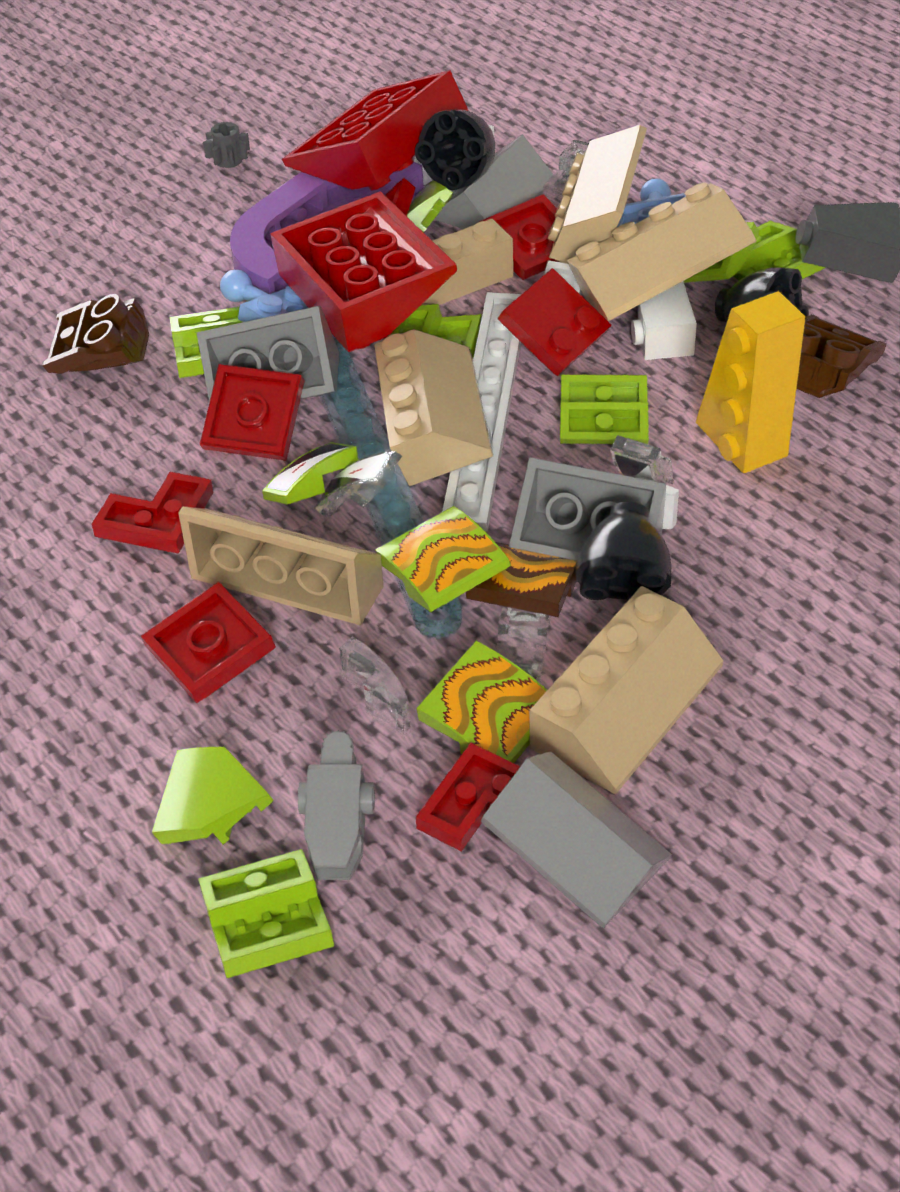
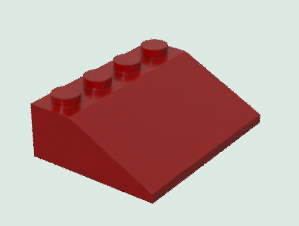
[282,70,469,191]
[270,191,457,353]

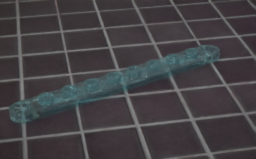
[319,338,462,639]

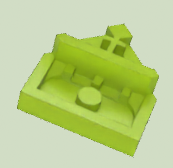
[407,180,453,232]
[152,747,274,845]

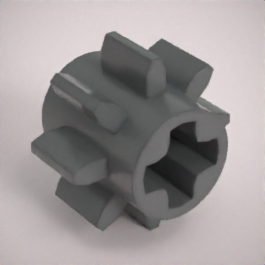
[203,122,250,168]

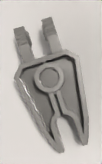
[298,730,375,880]

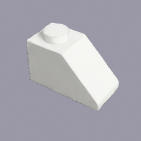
[631,281,697,360]

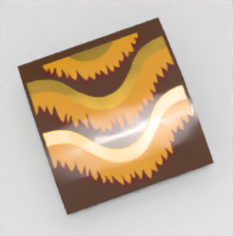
[466,542,577,618]

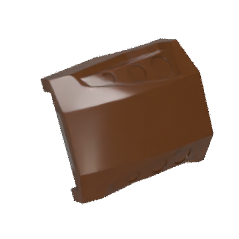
[42,294,149,374]
[797,314,887,398]

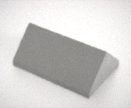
[434,134,555,229]
[196,306,340,403]
[509,457,666,561]
[481,751,672,928]

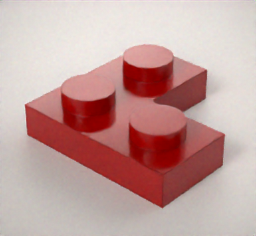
[91,472,214,554]
[416,743,521,852]

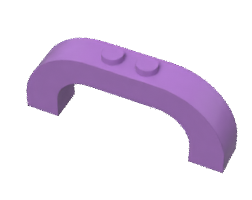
[230,162,423,294]

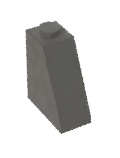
[796,202,900,283]

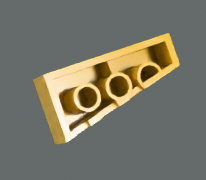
[695,291,806,474]

